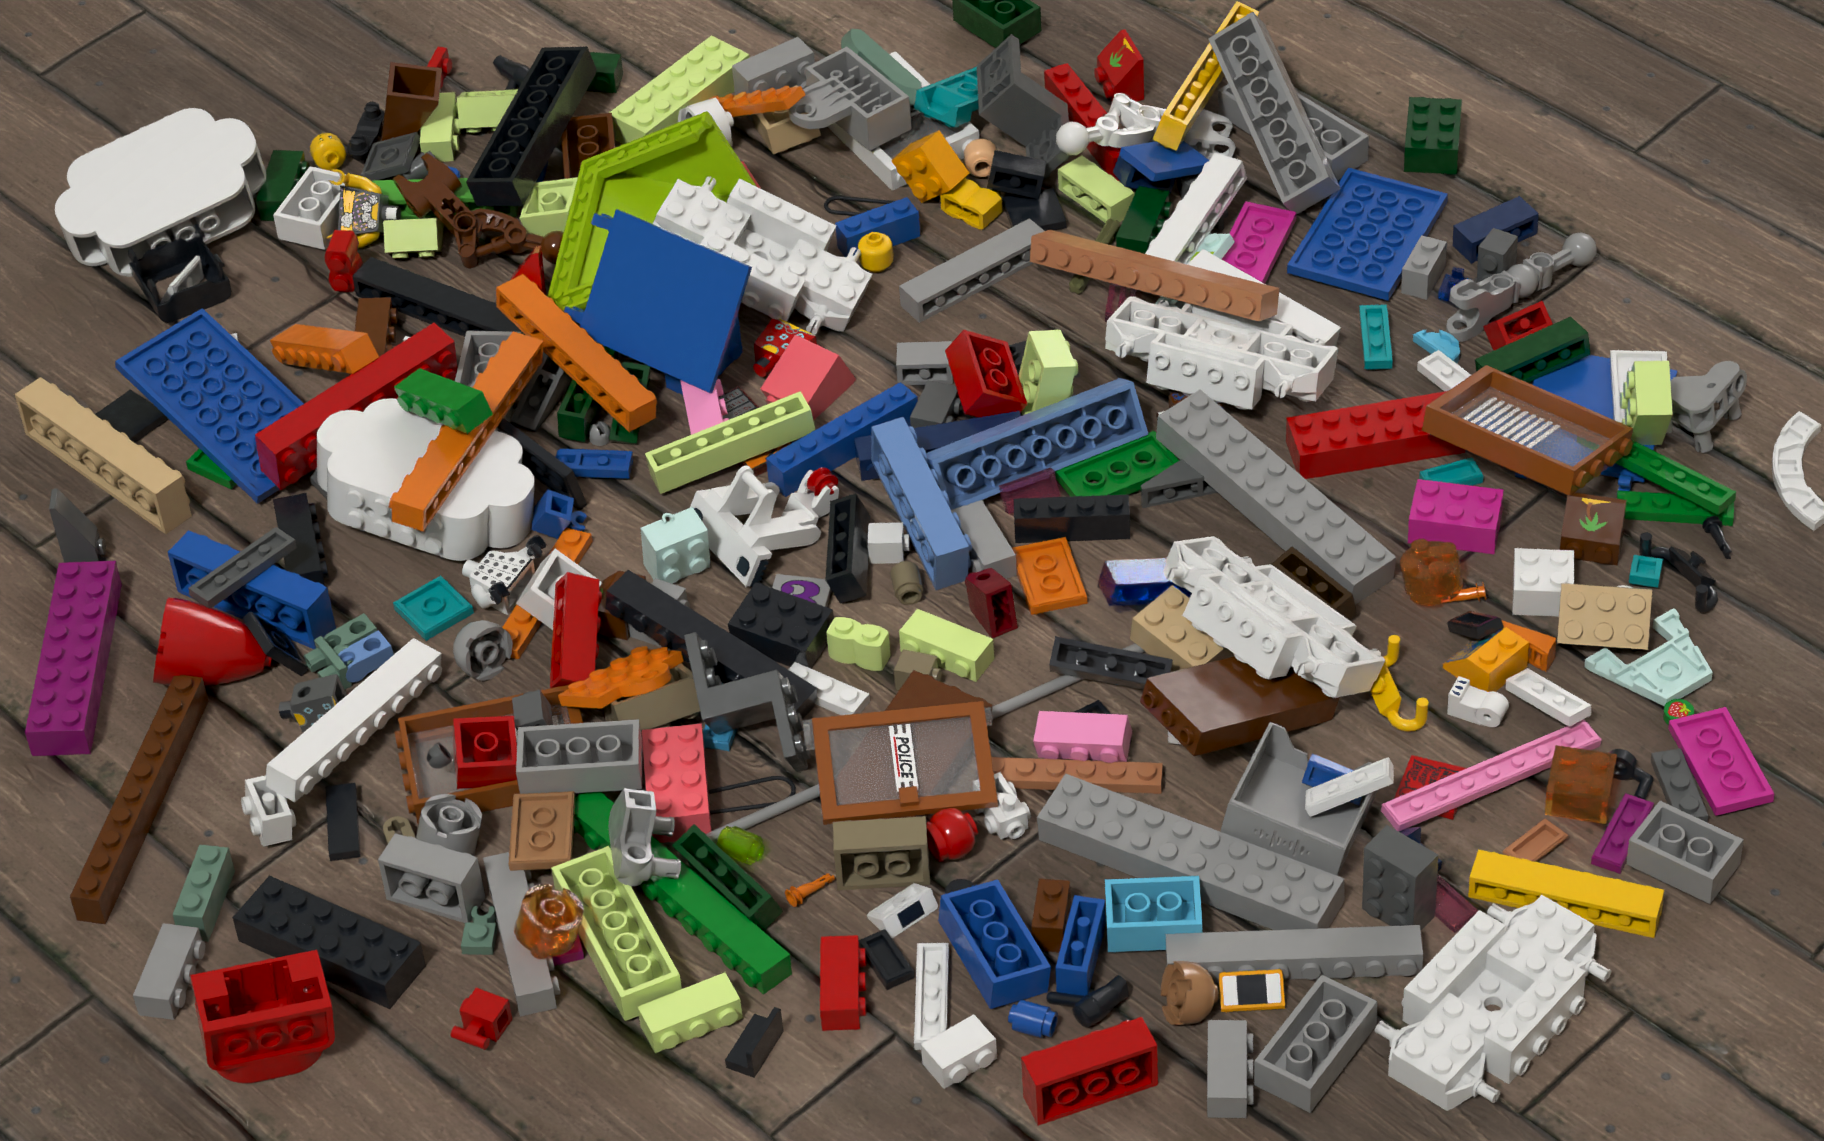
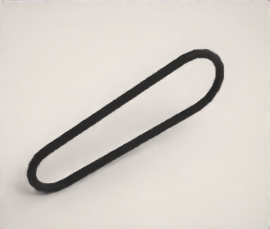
[708,776,796,815]

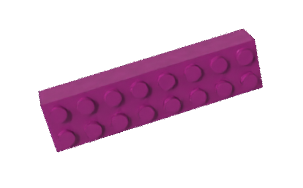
[25,561,122,756]

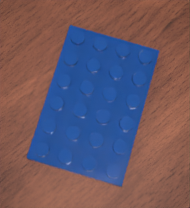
[1287,168,1448,301]

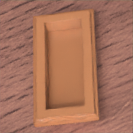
[1502,818,1568,862]

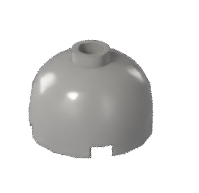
[453,620,513,681]

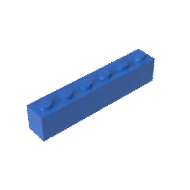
[766,382,918,497]

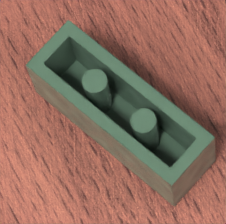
[173,845,235,942]

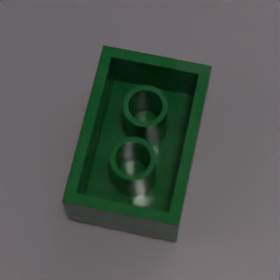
[952,0,1042,48]
[1404,97,1462,174]

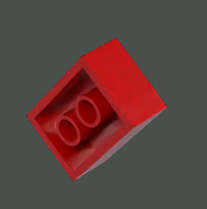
[945,330,1028,417]

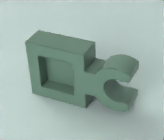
[461,906,497,955]

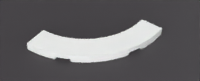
[1772,411,1824,531]

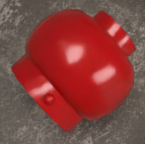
[926,808,978,862]

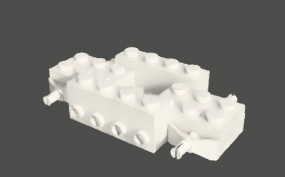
[653,177,872,335]
[1105,297,1338,410]
[1163,536,1385,698]
[1375,895,1611,1111]

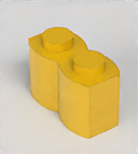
[940,178,1002,230]

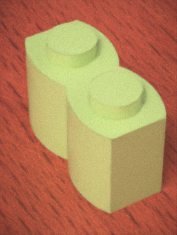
[826,617,891,671]

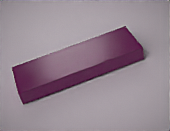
[1591,793,1654,874]

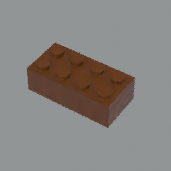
[562,113,616,179]

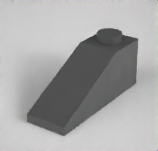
[510,353,572,432]
[1141,459,1218,508]
[49,489,106,563]

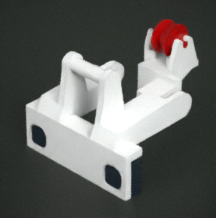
[690,465,839,586]

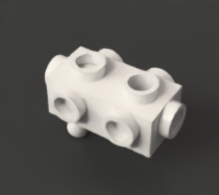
[973,772,1031,839]

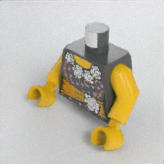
[325,169,401,248]

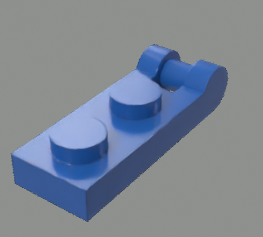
[555,449,634,479]

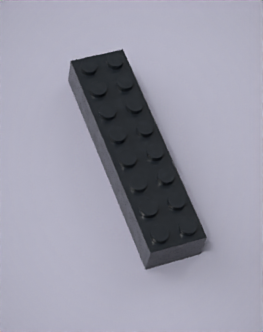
[466,46,597,207]

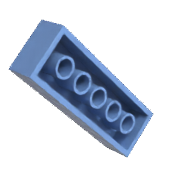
[871,417,972,590]

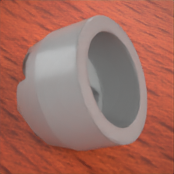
[589,421,610,446]

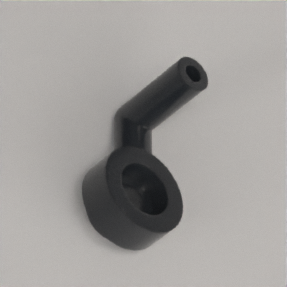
[1604,749,1653,800]

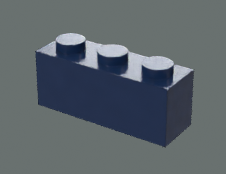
[1452,196,1539,264]

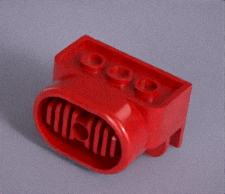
[190,950,335,1084]

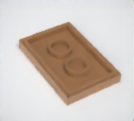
[508,791,576,871]

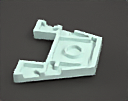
[1585,608,1713,706]

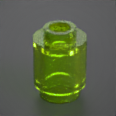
[717,826,765,865]

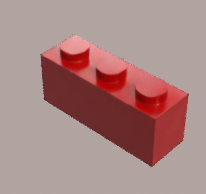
[820,935,866,1031]

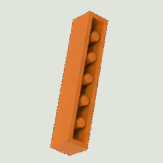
[270,324,379,374]

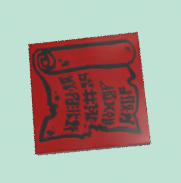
[1394,755,1467,820]

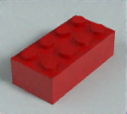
[1021,1017,1158,1126]

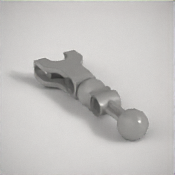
[1446,232,1597,342]

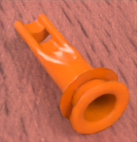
[1436,582,1487,604]
[785,873,835,907]

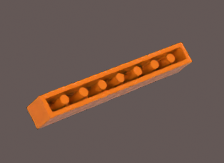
[496,274,657,432]

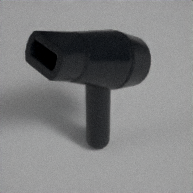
[493,55,530,90]
[1046,975,1129,1028]

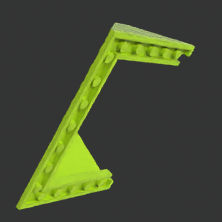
[547,111,757,312]

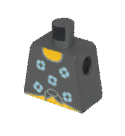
[279,674,347,732]

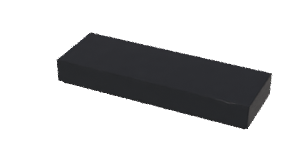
[325,783,361,861]

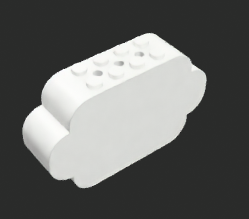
[55,108,266,277]
[317,398,534,561]

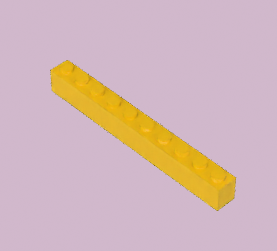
[1153,1,1259,151]

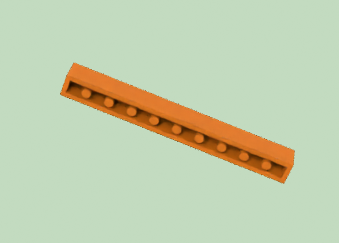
[389,331,543,532]

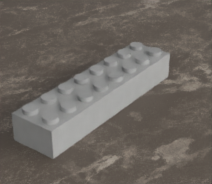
[1208,12,1341,215]

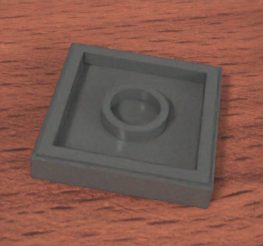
[360,132,420,181]

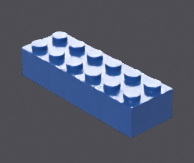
[168,530,336,649]

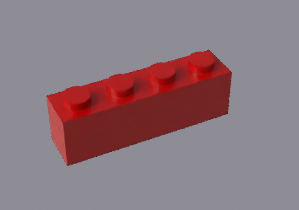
[550,572,602,688]

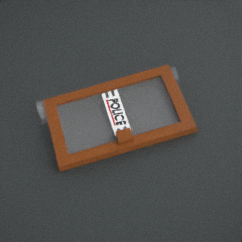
[803,701,998,825]

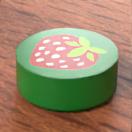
[1663,699,1694,725]

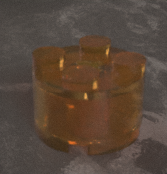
[1400,539,1463,606]
[514,884,584,959]

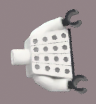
[462,535,547,615]

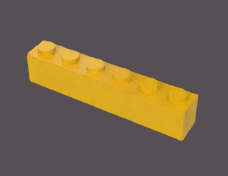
[1468,849,1664,938]

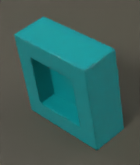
[1629,555,1663,588]

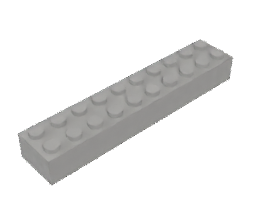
[1156,389,1396,605]
[1037,773,1345,930]

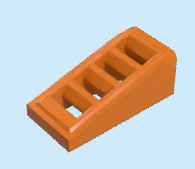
[1502,620,1556,672]

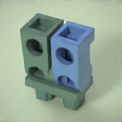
[304,613,394,690]

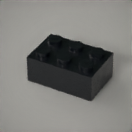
[728,582,834,669]

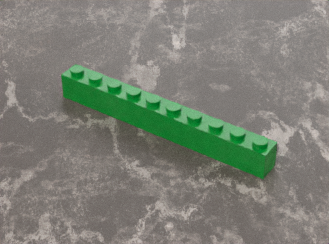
[574,792,792,995]

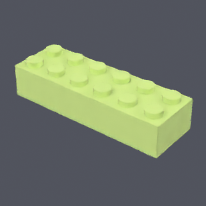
[609,35,750,144]
[551,846,682,1021]

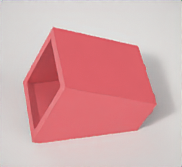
[760,335,856,421]

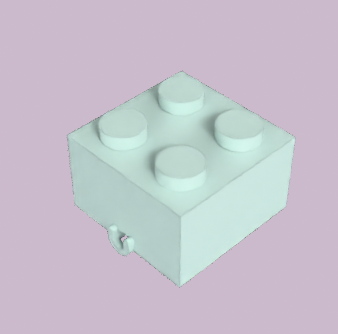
[640,507,710,584]

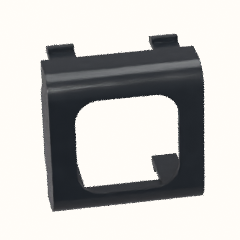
[128,224,232,323]

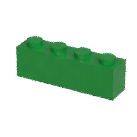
[394,368,493,434]

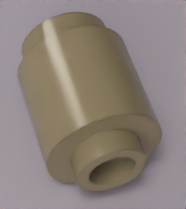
[890,561,923,605]

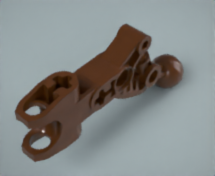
[393,153,564,269]

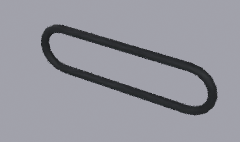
[824,196,895,216]

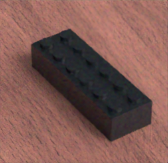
[232,875,426,1009]

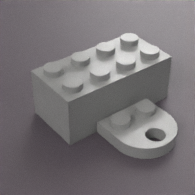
[788,47,911,151]

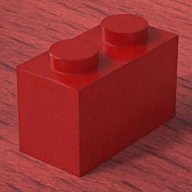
[1483,301,1552,351]

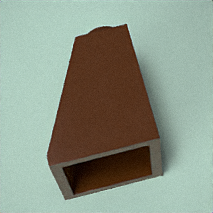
[382,62,442,141]

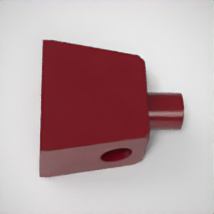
[965,568,1018,639]

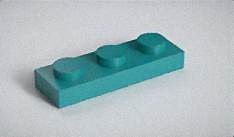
[1359,305,1393,369]

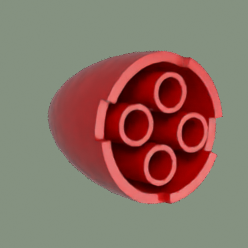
[153,597,271,686]

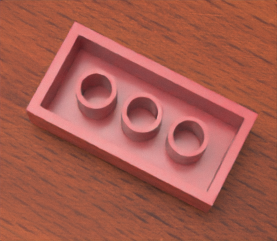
[642,723,712,843]

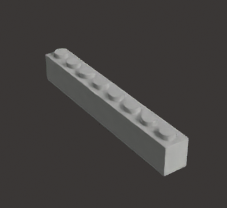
[1165,925,1423,983]

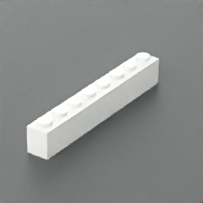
[266,638,442,802]

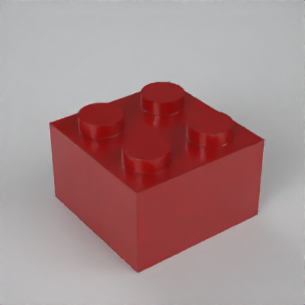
[453,716,517,789]

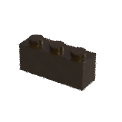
[1271,546,1357,621]

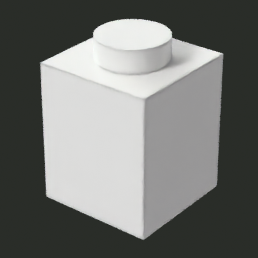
[868,523,910,564]

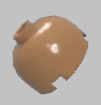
[1161,961,1218,1025]

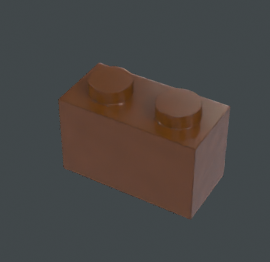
[1031,878,1071,953]

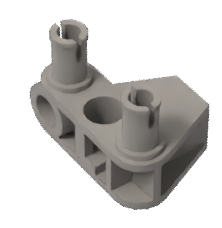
[1671,361,1747,453]
[608,788,681,886]

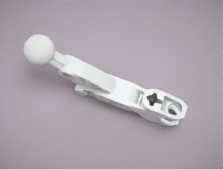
[1056,93,1236,160]

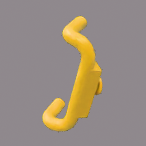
[1370,635,1429,732]

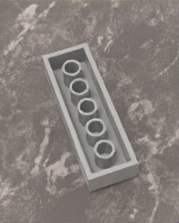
[1218,84,1369,181]

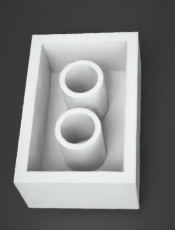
[273,166,346,250]

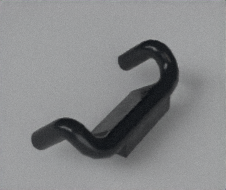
[1639,532,1718,613]

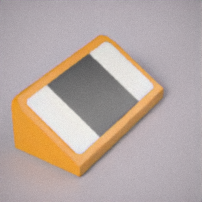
[1219,969,1285,1012]

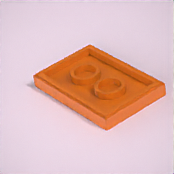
[1012,537,1087,615]

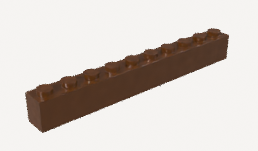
[70,675,209,925]

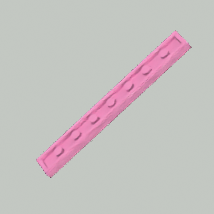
[1381,719,1601,832]

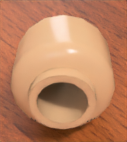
[964,139,997,178]

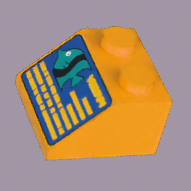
[1443,627,1529,692]

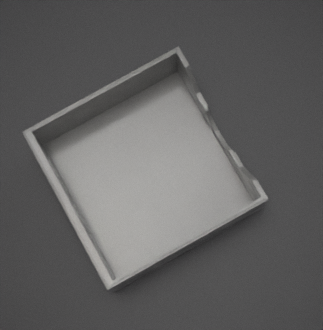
[1220,722,1377,876]

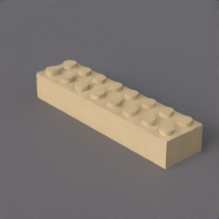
[15,377,192,534]

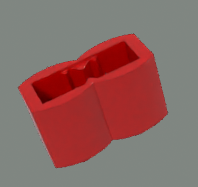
[325,230,363,292]

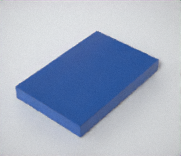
[1119,141,1209,182]

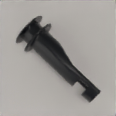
[1702,516,1732,559]

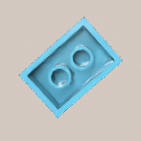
[1105,876,1203,952]

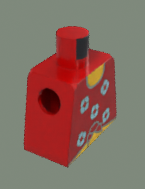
[753,319,817,377]

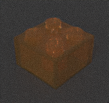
[1544,745,1617,824]

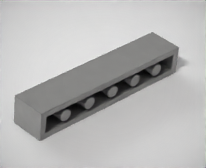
[899,218,1044,323]
[483,852,560,1017]

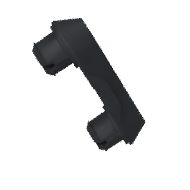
[347,101,385,161]

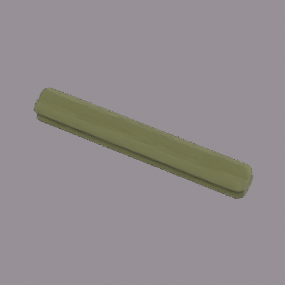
[1069,219,1120,294]

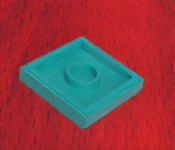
[393,575,474,641]

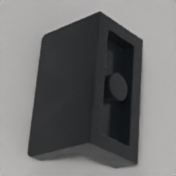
[725,1007,784,1078]

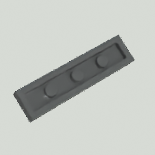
[188,527,297,608]

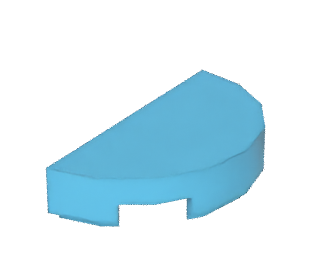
[1413,330,1460,364]

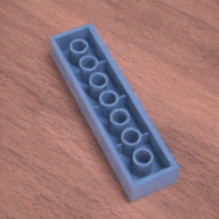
[926,378,1148,510]

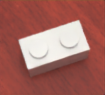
[921,1014,997,1089]

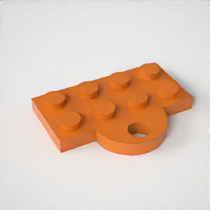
[558,646,684,709]

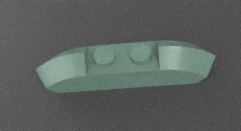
[841,29,922,108]

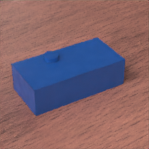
[938,879,1051,1009]

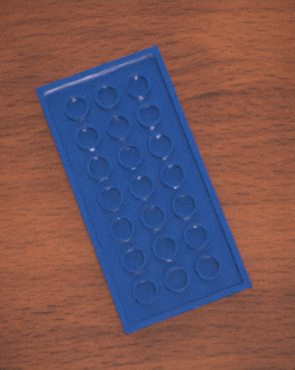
[115,308,304,504]

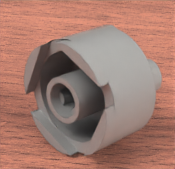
[416,794,482,856]

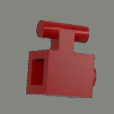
[450,988,512,1050]

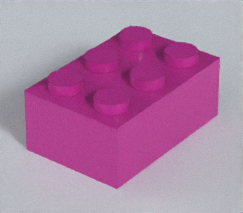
[1408,479,1504,554]

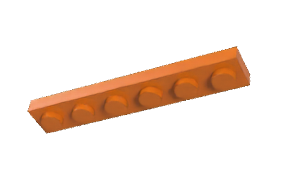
[710,86,806,117]
[502,528,593,659]

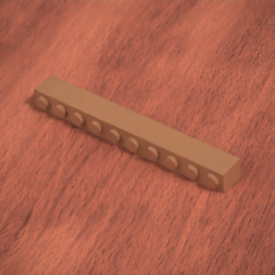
[1030,230,1279,322]

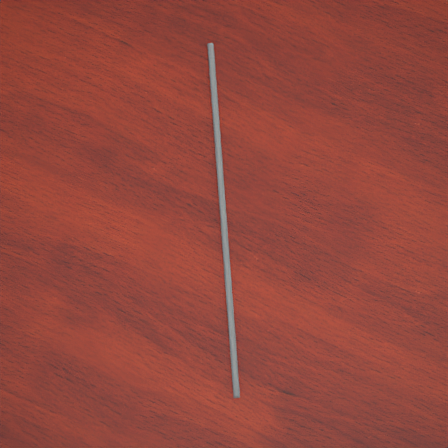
[706,643,1146,843]

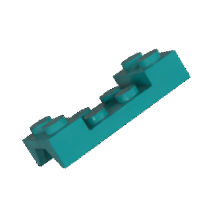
[914,67,979,127]

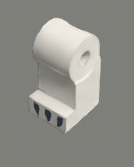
[1447,676,1509,727]

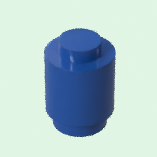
[1008,1000,1058,1038]

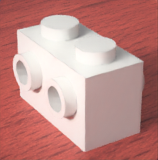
[241,775,296,847]

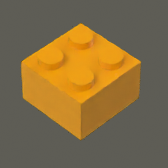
[891,130,969,203]

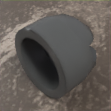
[426,742,453,769]

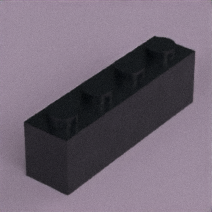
[273,493,329,586]
[825,493,870,604]
[1014,494,1130,543]
[1049,636,1173,690]

